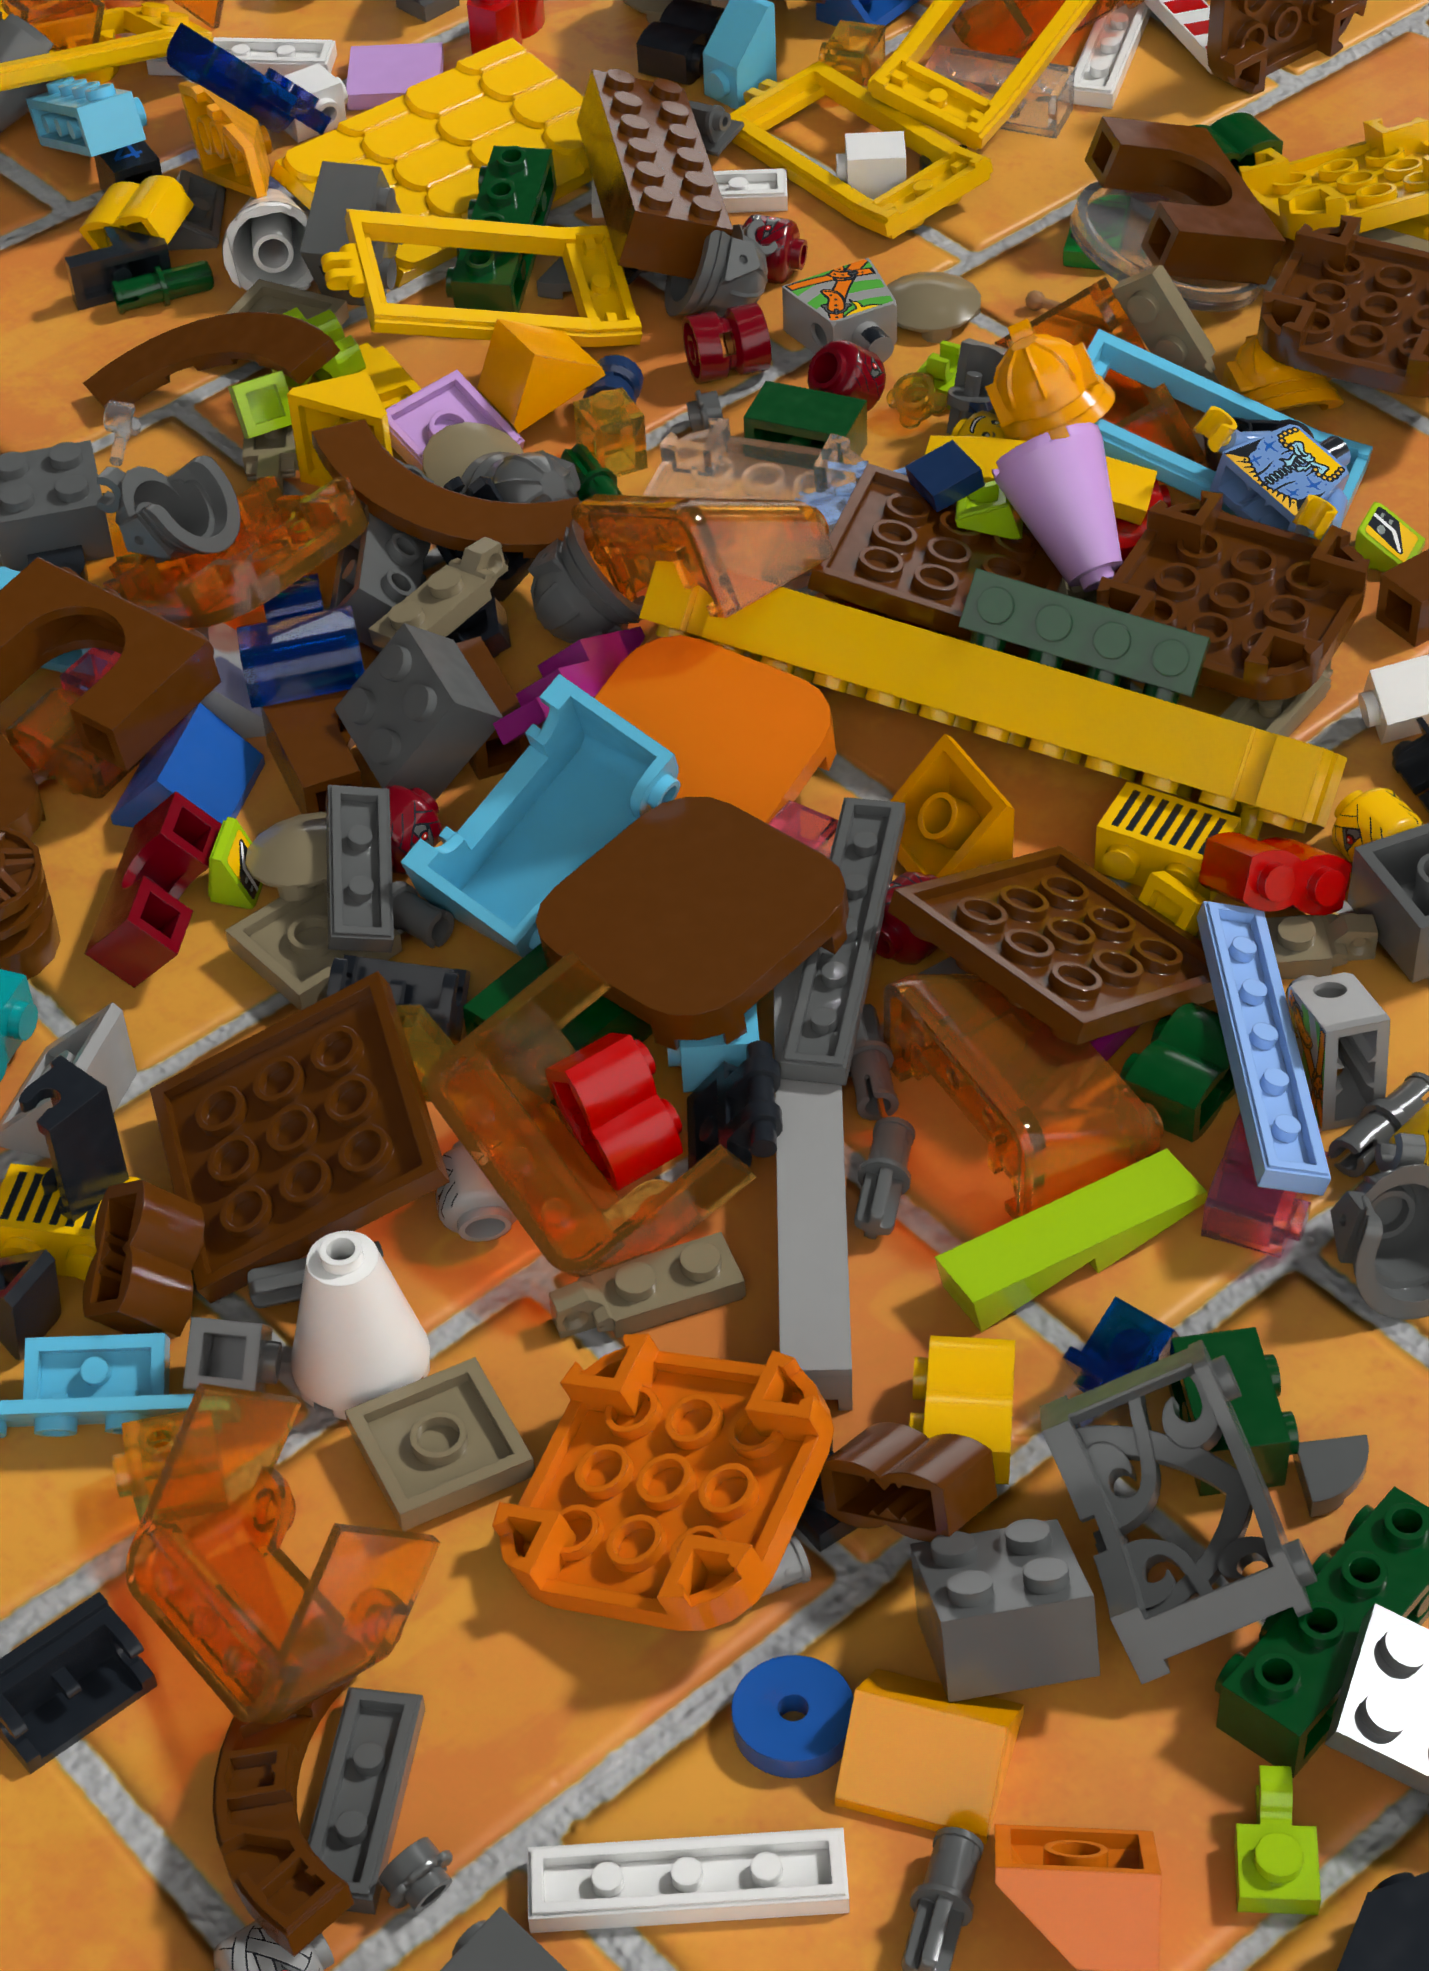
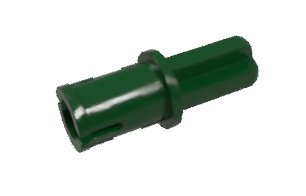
[111,260,214,314]
[561,444,636,532]

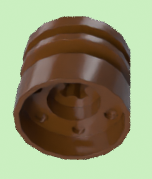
[0,826,61,980]

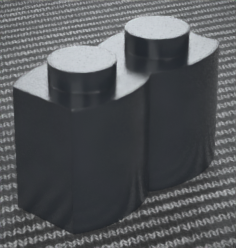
[636,0,725,85]

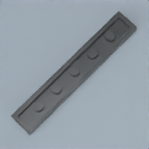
[780,797,906,1085]

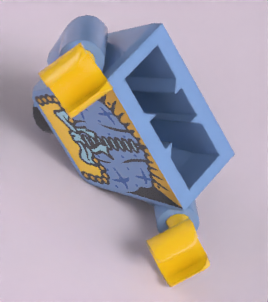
[1193,406,1351,540]

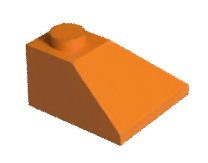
[994,1824,1162,1971]

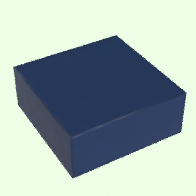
[905,440,985,512]

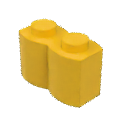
[79,175,194,250]
[909,1335,1016,1484]

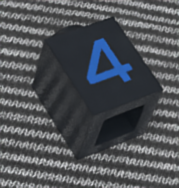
[94,141,162,193]

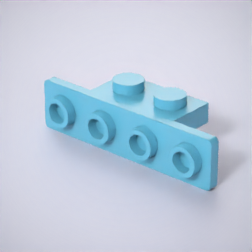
[0,1333,238,1438]

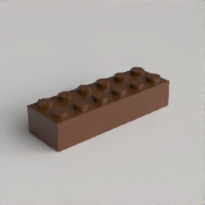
[577,69,733,280]

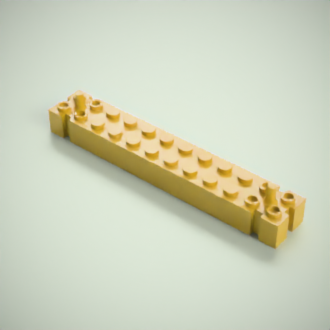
[639,550,1348,840]

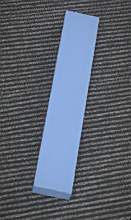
[1197,901,1331,1196]

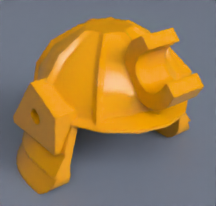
[985,318,1115,441]
[1222,334,1345,411]

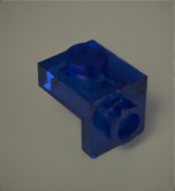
[1063,1296,1179,1405]

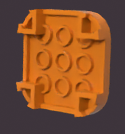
[594,635,836,828]
[492,1333,834,1631]

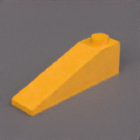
[178,81,272,199]

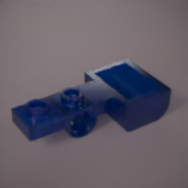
[167,23,332,135]
[237,573,365,709]

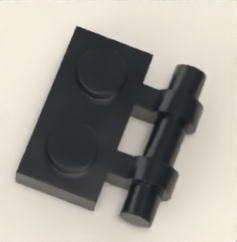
[687,1040,783,1207]

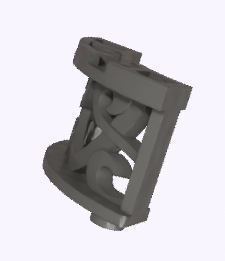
[1040,1339,1318,1684]

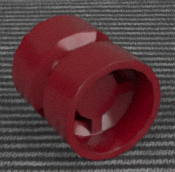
[682,302,772,384]

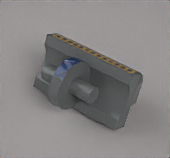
[946,338,1008,434]

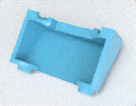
[401,674,681,958]

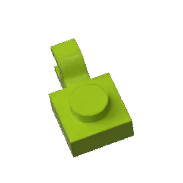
[1234,1765,1321,1915]

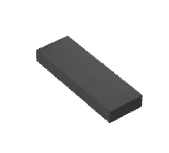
[326,785,394,953]
[308,1687,425,1915]

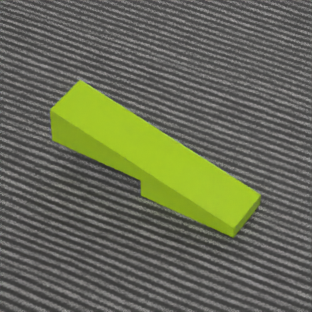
[935,1148,1209,1333]

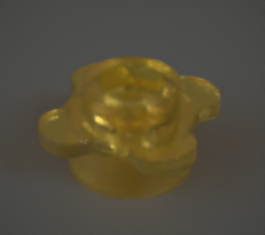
[886,372,948,429]

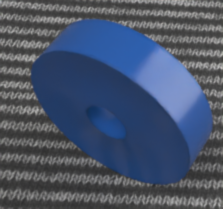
[732,1655,853,1778]

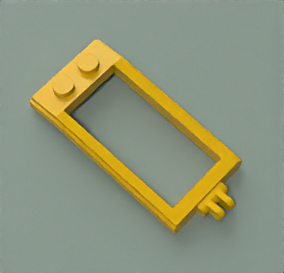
[867,0,1097,151]
[0,2,214,91]
[729,61,994,239]
[320,209,642,347]

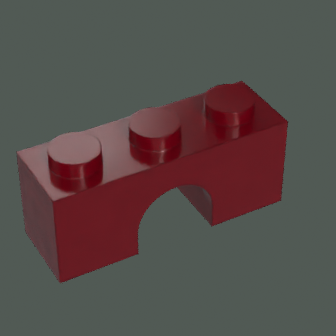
[84,791,222,988]

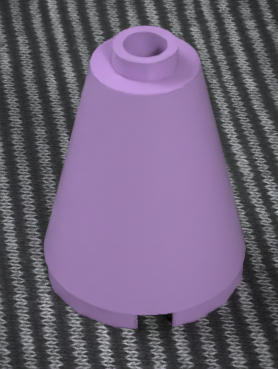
[992,422,1122,592]

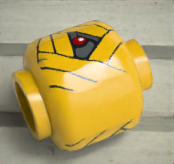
[1331,788,1424,864]

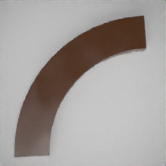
[83,312,340,417]
[311,419,596,558]
[212,1613,373,1957]

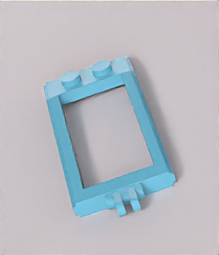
[1087,329,1373,540]

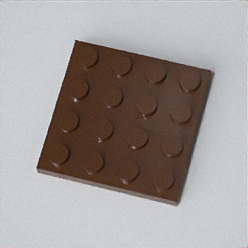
[807,463,1064,659]
[888,846,1215,1045]
[150,971,450,1304]

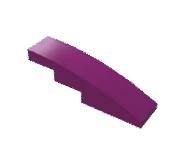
[493,626,646,745]

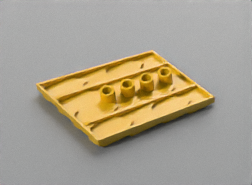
[271,38,592,288]

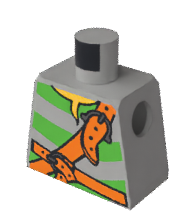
[782,258,897,362]
[1286,972,1390,1131]

